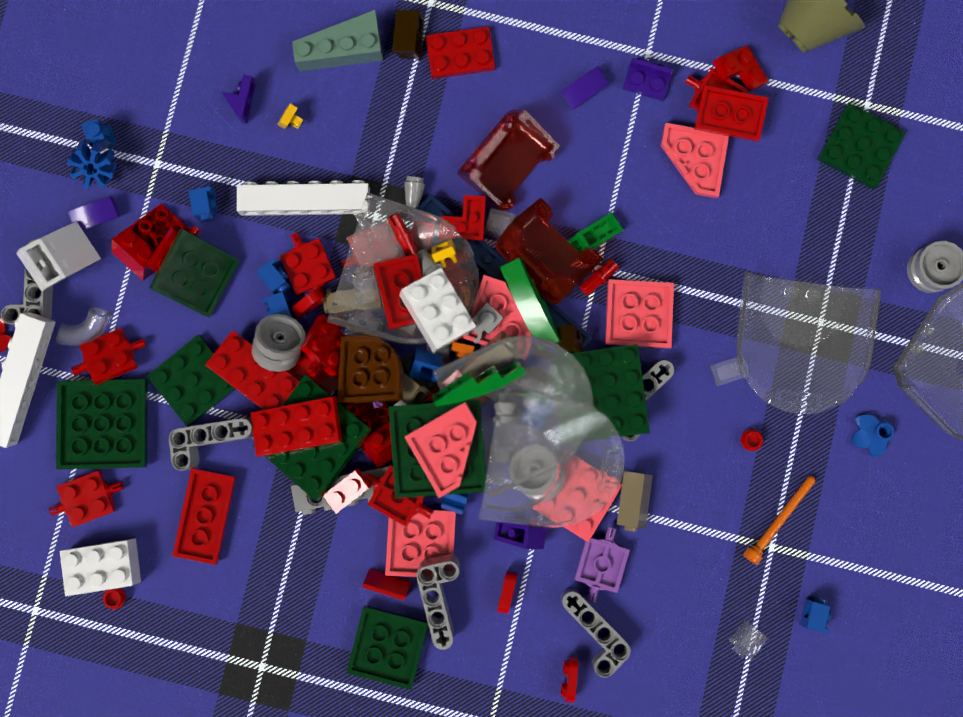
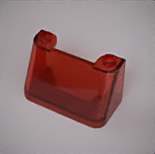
[457,109,560,212]
[496,197,603,304]

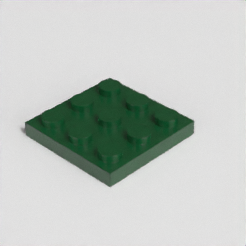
[817,102,906,190]
[149,229,240,318]
[147,335,236,427]
[346,605,428,690]

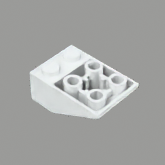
[16,221,101,291]

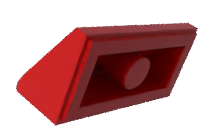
[362,569,411,601]

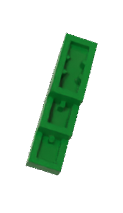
[536,212,623,275]
[500,258,561,350]
[433,359,527,406]

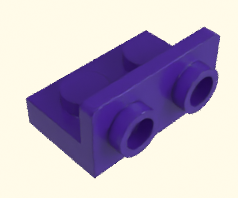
[622,58,673,101]

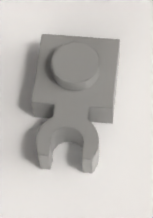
[466,303,504,343]

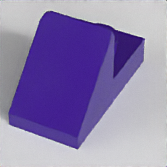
[222,74,256,124]

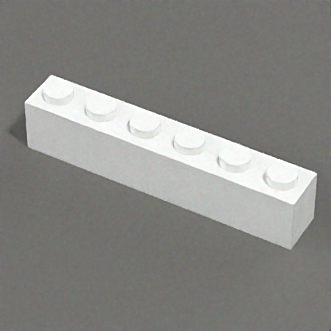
[237,180,370,216]
[0,312,56,448]

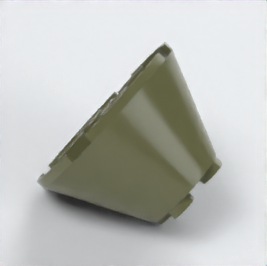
[777,0,865,53]

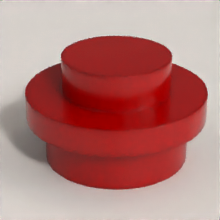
[740,429,763,451]
[103,588,126,610]

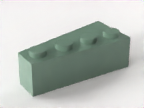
[292,10,383,72]

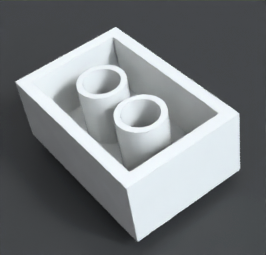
[399,268,476,353]
[60,538,141,596]

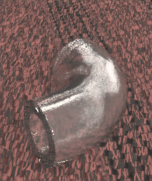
[56,308,112,346]

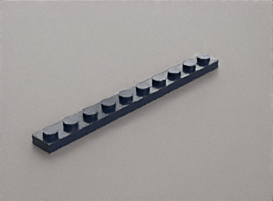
[416,194,593,348]

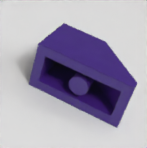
[494,517,547,549]

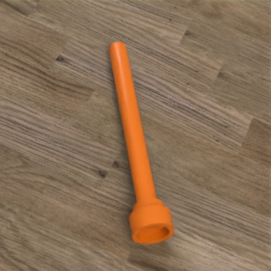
[742,476,816,565]

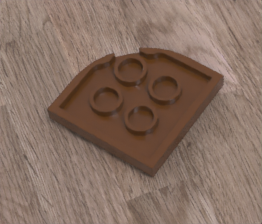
[338,335,403,404]

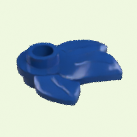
[851,415,894,458]

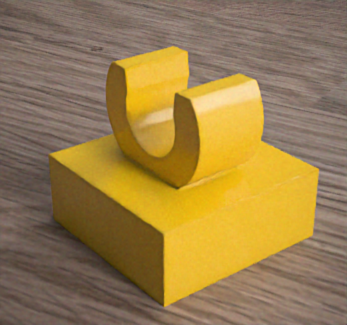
[277,103,303,129]
[432,239,457,268]

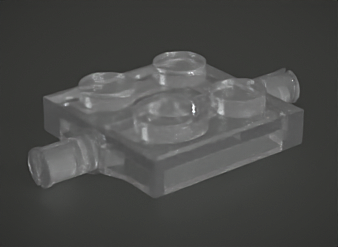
[346,212,406,277]

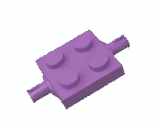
[574,527,630,603]

